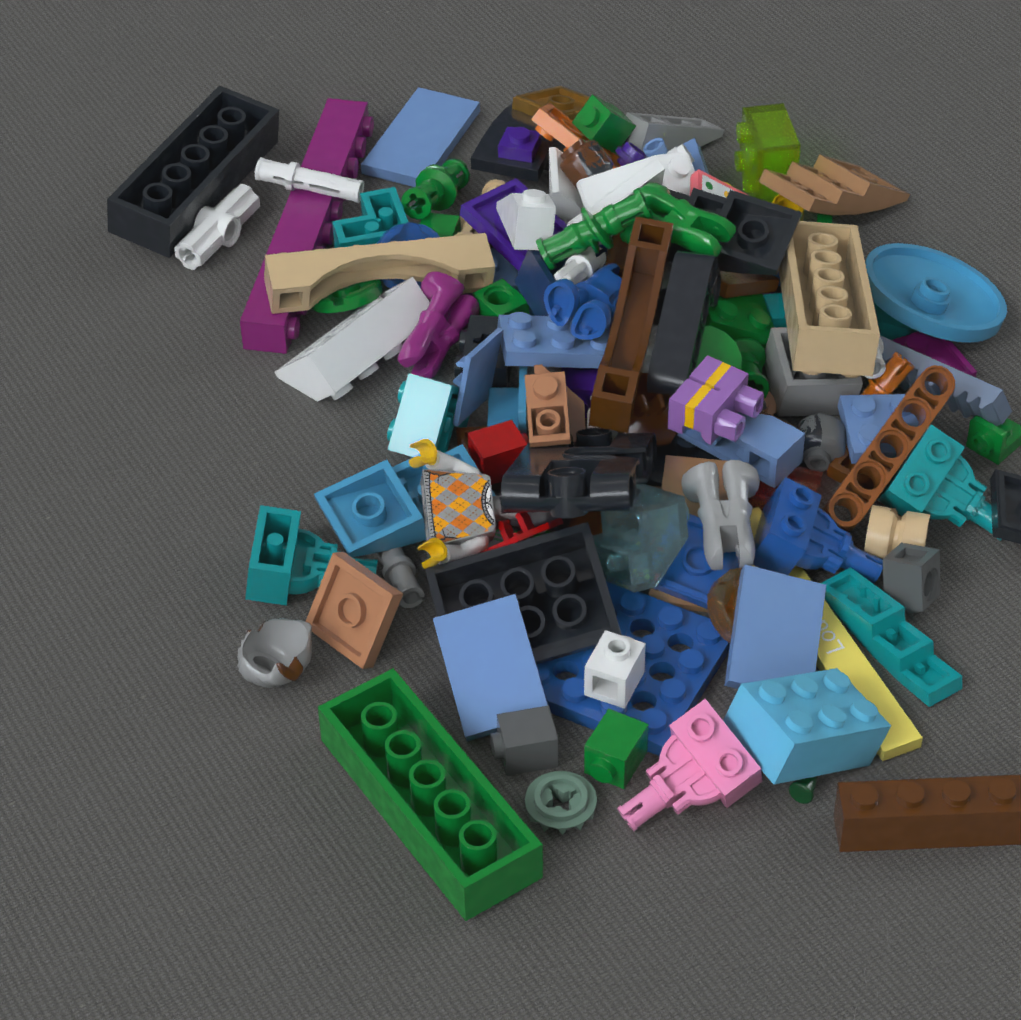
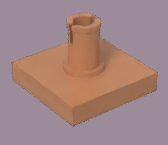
[305,552,403,669]

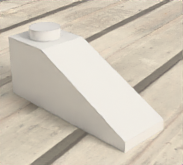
[496,189,556,250]

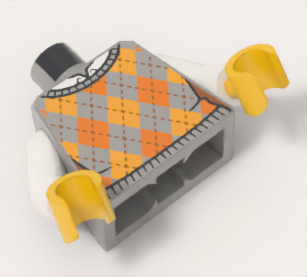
[409,439,518,569]

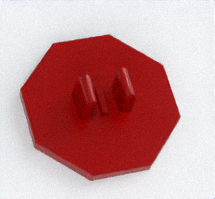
[480,512,563,553]

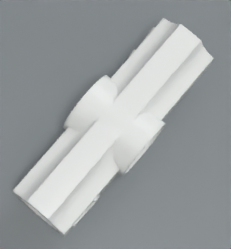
[174,184,260,270]

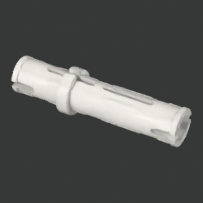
[255,157,364,203]

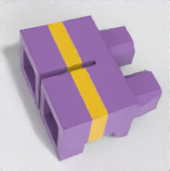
[668,355,764,445]

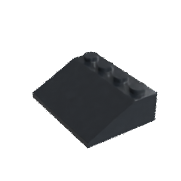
[425,522,622,665]

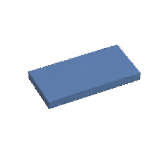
[361,87,480,187]

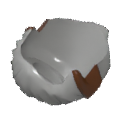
[237,618,313,688]

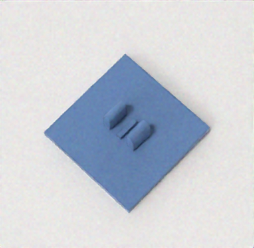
[453,328,503,427]

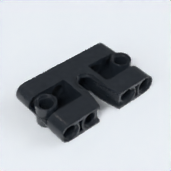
[501,428,657,518]

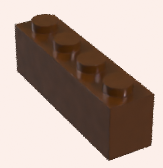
[833,775,1021,852]

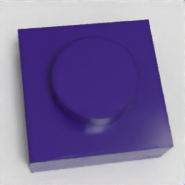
[498,126,541,163]

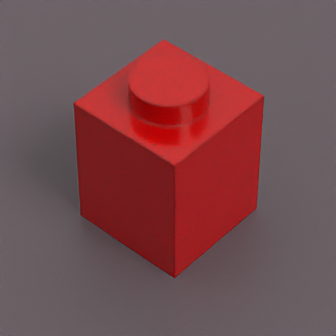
[468,420,529,485]

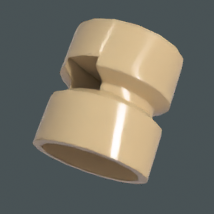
[864,505,930,559]

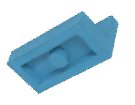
[487,366,527,435]

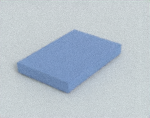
[724,564,826,689]
[433,594,548,742]

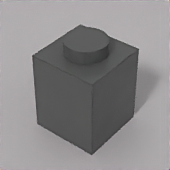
[490,705,558,776]

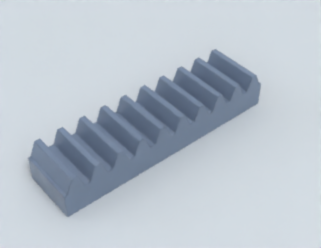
[880,335,1012,426]

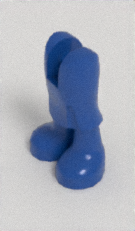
[543,263,622,340]

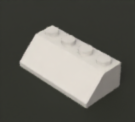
[274,277,430,402]

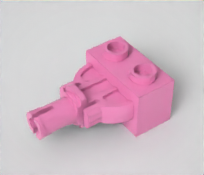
[617,699,762,832]

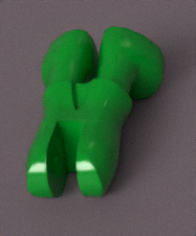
[620,182,736,256]

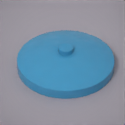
[865,243,1007,343]

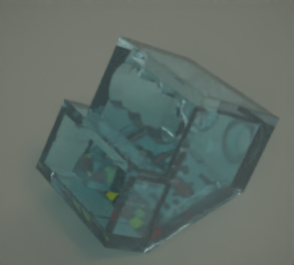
[592,483,689,592]

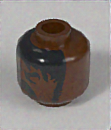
[560,138,613,190]

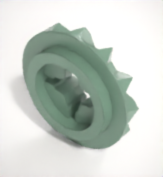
[525,771,597,835]

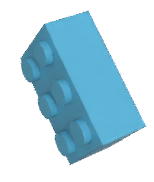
[723,668,891,785]

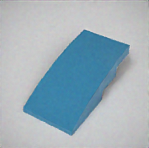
[314,444,496,557]

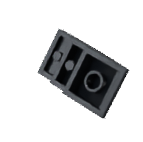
[470,103,566,182]
[664,188,802,275]

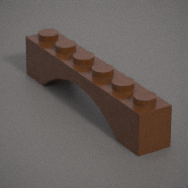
[589,217,674,433]

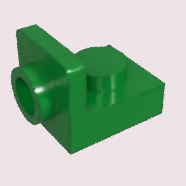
[966,415,1021,465]

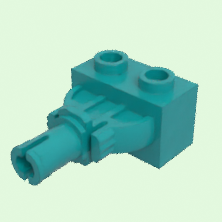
[878,424,1002,541]
[245,505,378,606]

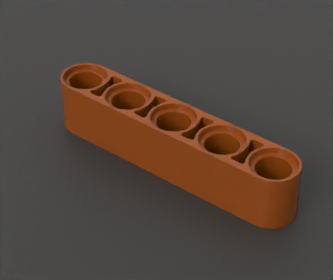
[823,365,955,533]

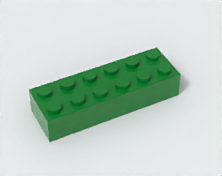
[318,668,543,921]

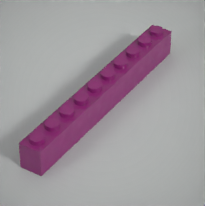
[240,98,374,354]

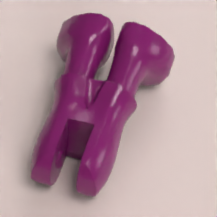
[397,272,480,379]

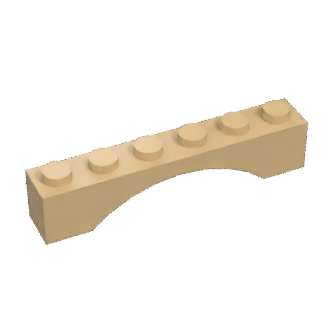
[264,233,495,314]

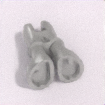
[681,460,760,570]

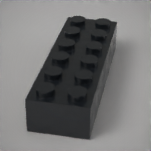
[107,85,279,258]

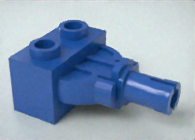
[753,477,883,584]

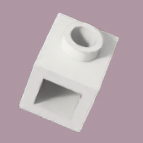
[584,630,646,709]

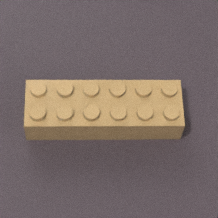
[779,221,880,378]

